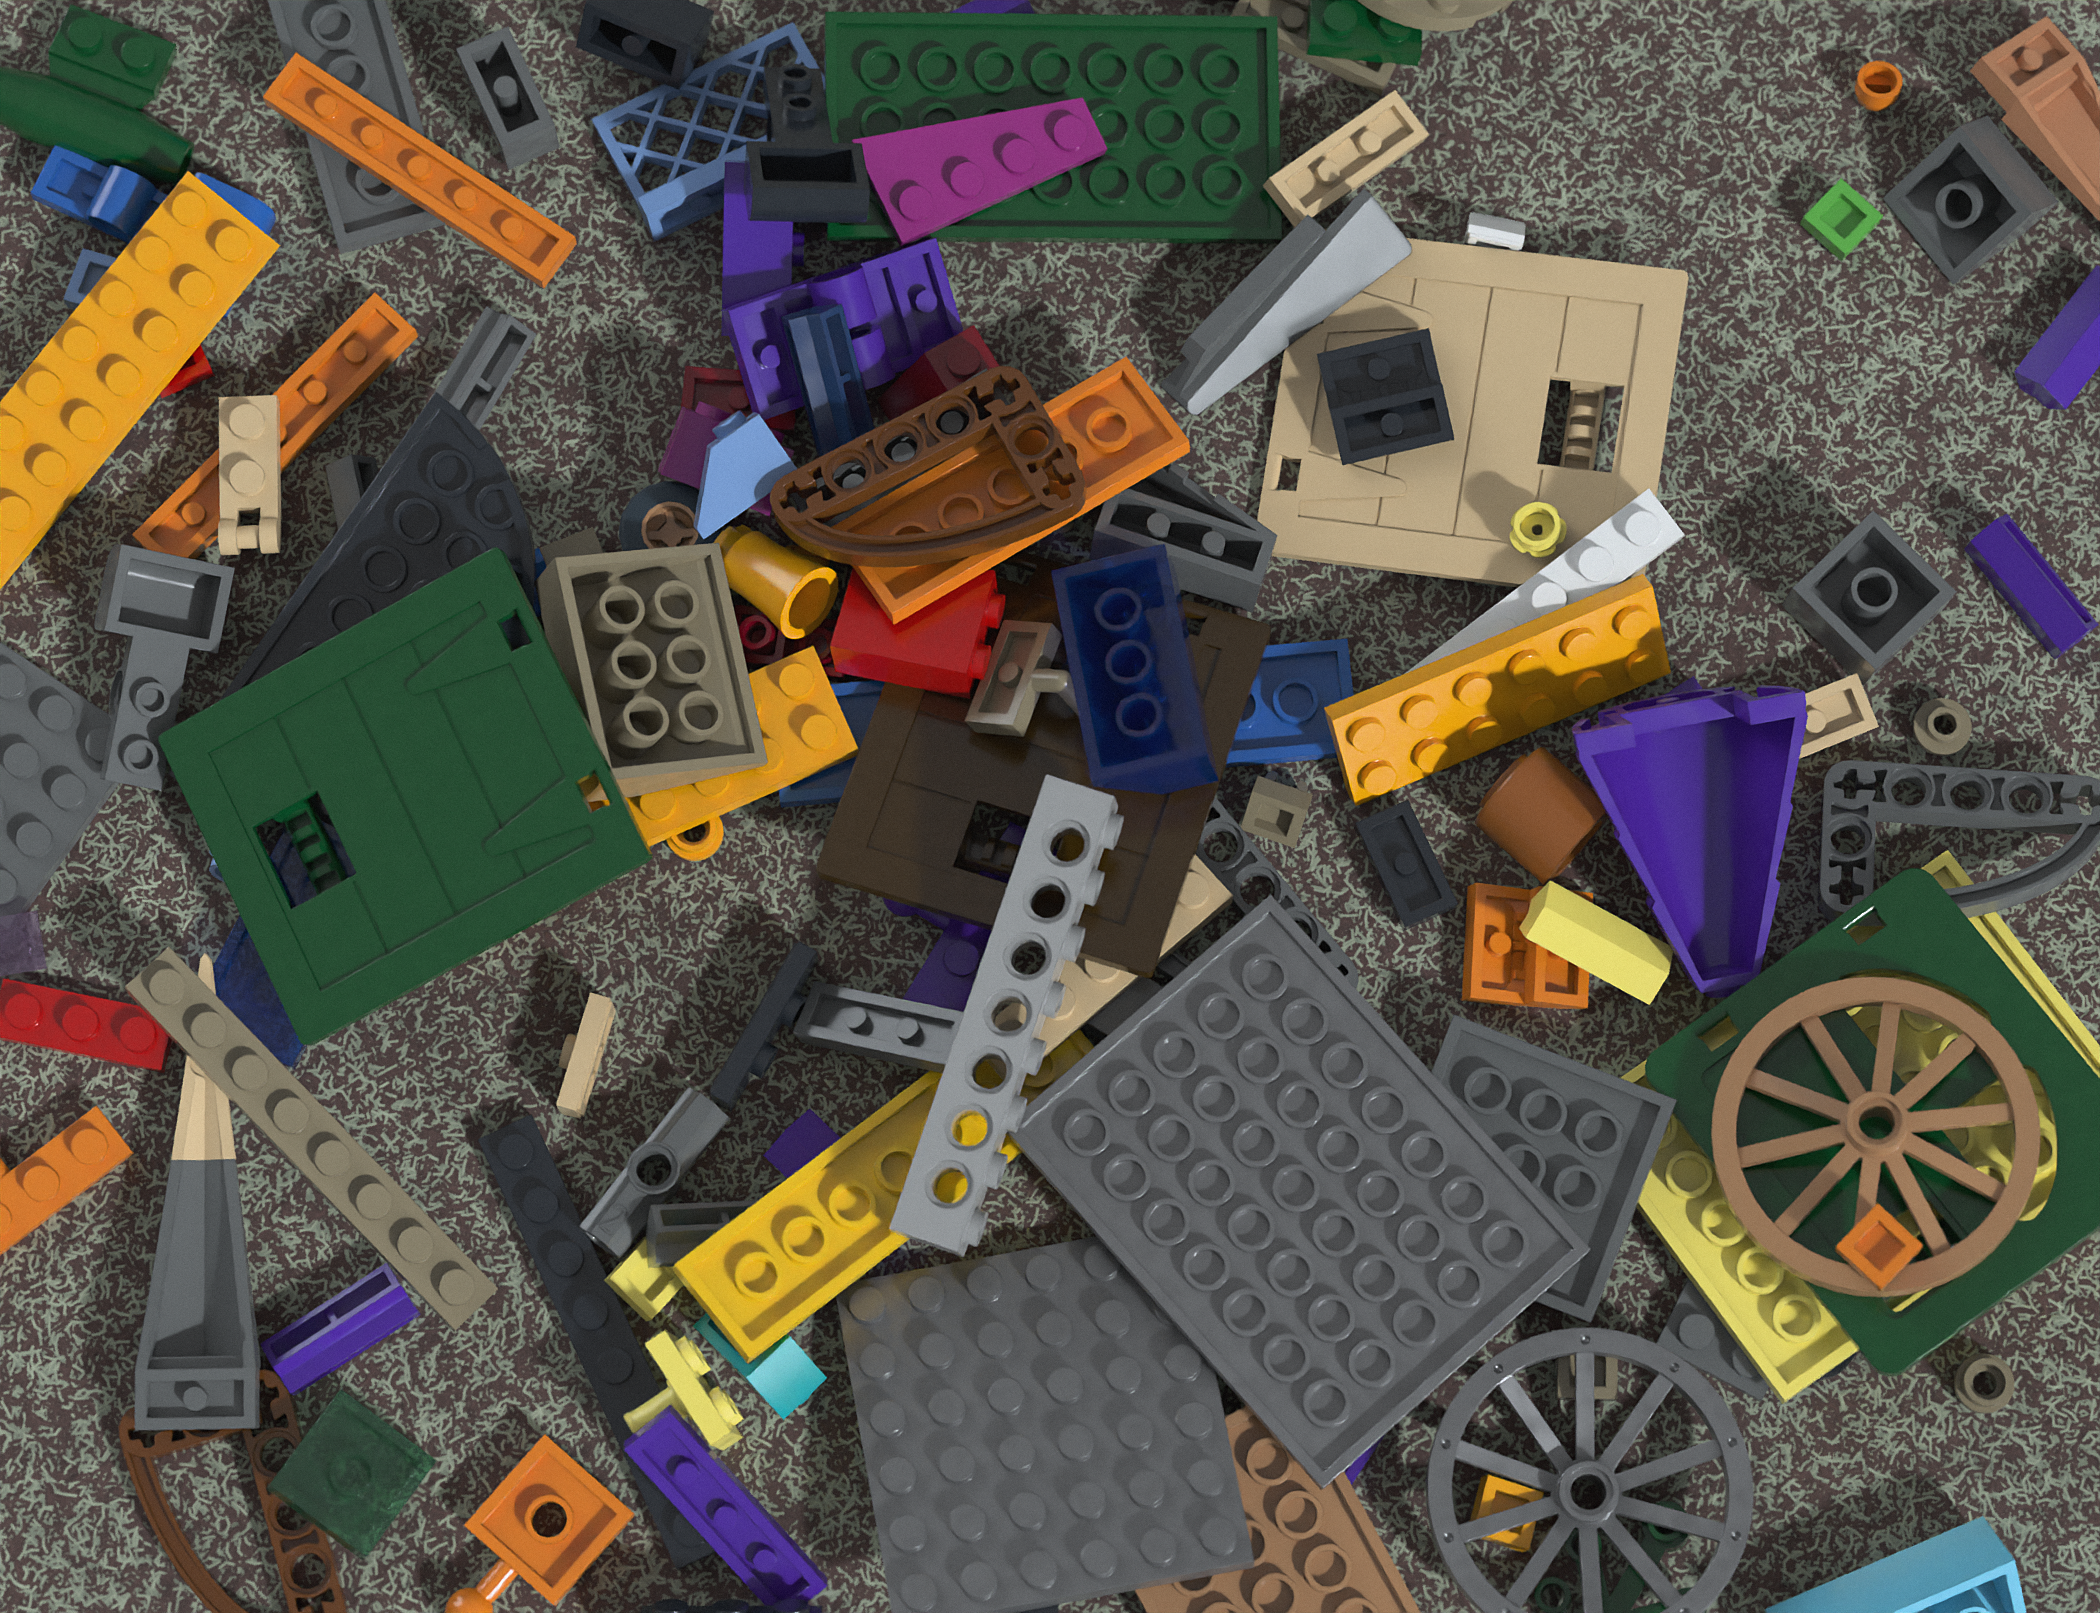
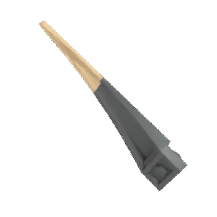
[135,953,261,1430]

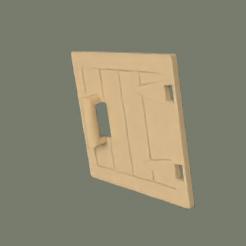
[1257,229,1688,588]

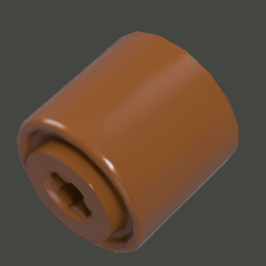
[1475,747,1609,886]

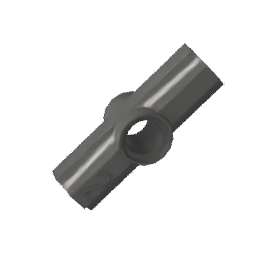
[579,1087,729,1260]

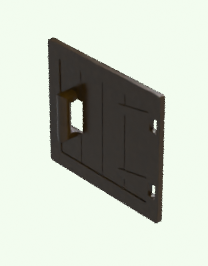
[816,551,1271,978]

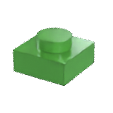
[1800,178,1883,261]

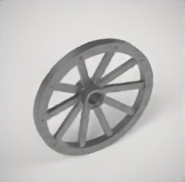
[1426,1328,1754,1613]

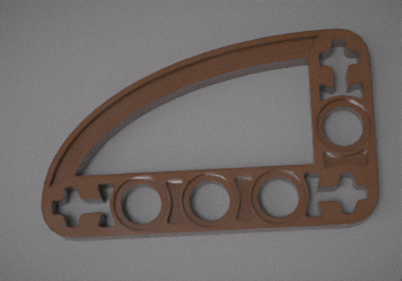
[770,366,1087,567]
[119,1370,349,1613]

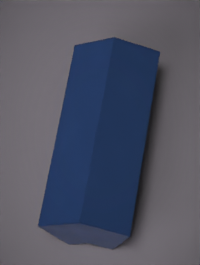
[781,304,875,457]

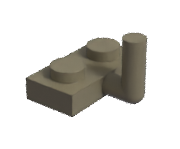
[965,620,1099,737]

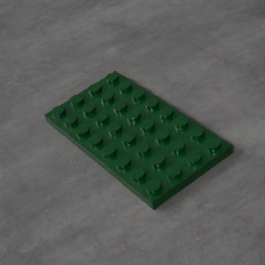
[824,11,1282,244]

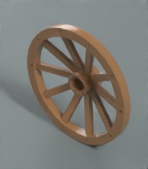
[1712,977,2040,1297]

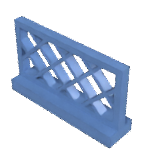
[592,22,825,242]

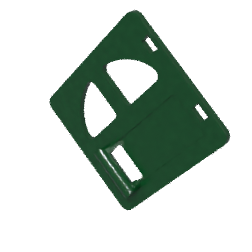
[1645,868,2100,1377]

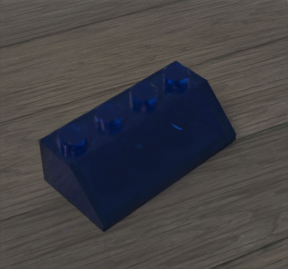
[1051,543,1219,794]

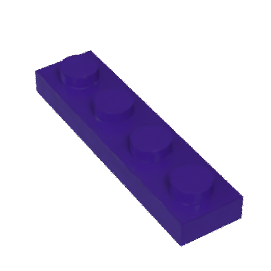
[624,1404,827,1606]

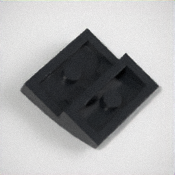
[1317,328,1455,466]

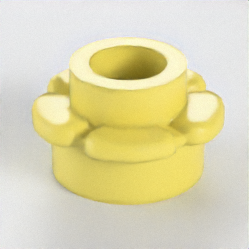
[1509,502,1567,558]

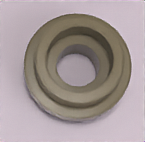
[1912,698,1972,756]
[1953,1353,2014,1414]

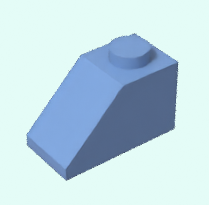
[693,410,797,539]

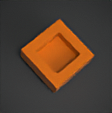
[1835,1203,1923,1292]

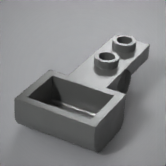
[94,544,235,791]

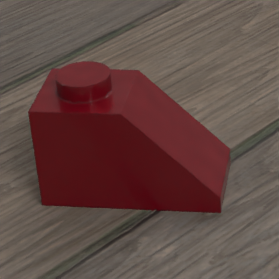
[877,325,1004,421]

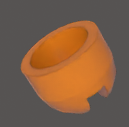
[1855,61,1903,111]

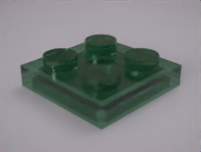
[266,1389,437,1560]

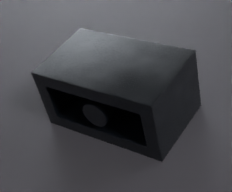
[576,0,715,90]

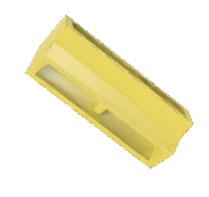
[1519,880,1673,1005]

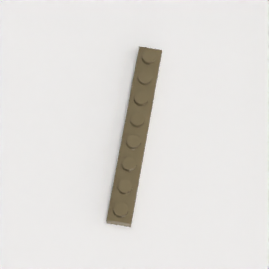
[125,947,498,1332]

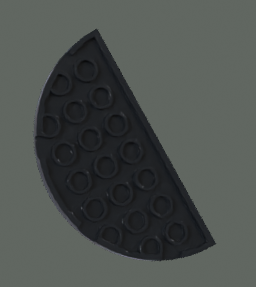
[168,392,537,816]

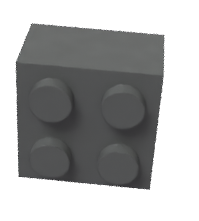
[1782,510,1956,686]

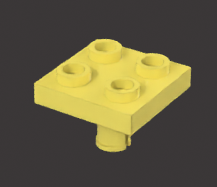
[623,1330,744,1450]

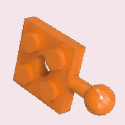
[445,1434,636,1613]

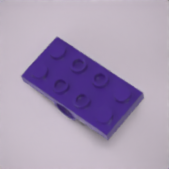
[721,237,963,420]

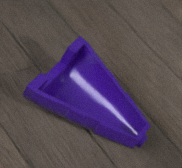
[1572,685,1808,998]

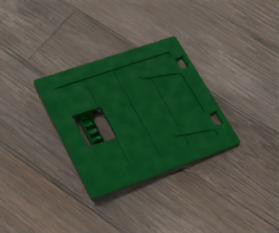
[159,547,652,1046]

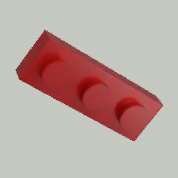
[0,978,172,1073]

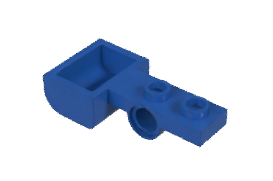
[30,146,276,318]

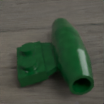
[0,4,194,185]

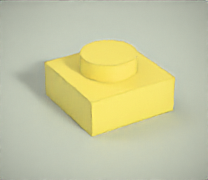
[604,1237,684,1321]

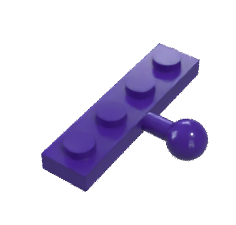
[882,822,1058,1012]

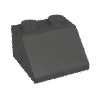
[1883,115,2059,285]

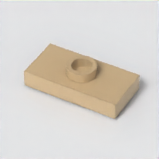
[556,992,616,1119]

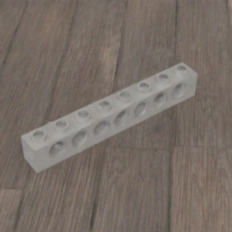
[889,774,1124,1257]

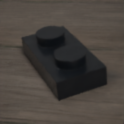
[1354,800,1458,931]

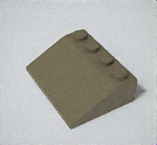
[535,543,768,802]

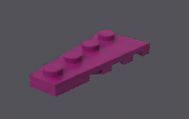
[851,97,1108,247]

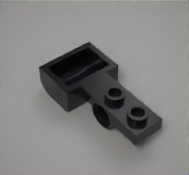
[744,64,870,223]

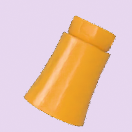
[714,524,838,639]

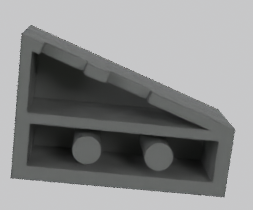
[1089,462,1278,613]

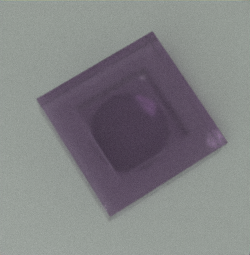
[0,910,48,976]

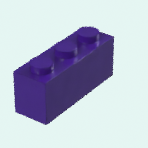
[721,160,804,336]

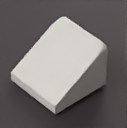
[1463,212,1525,251]

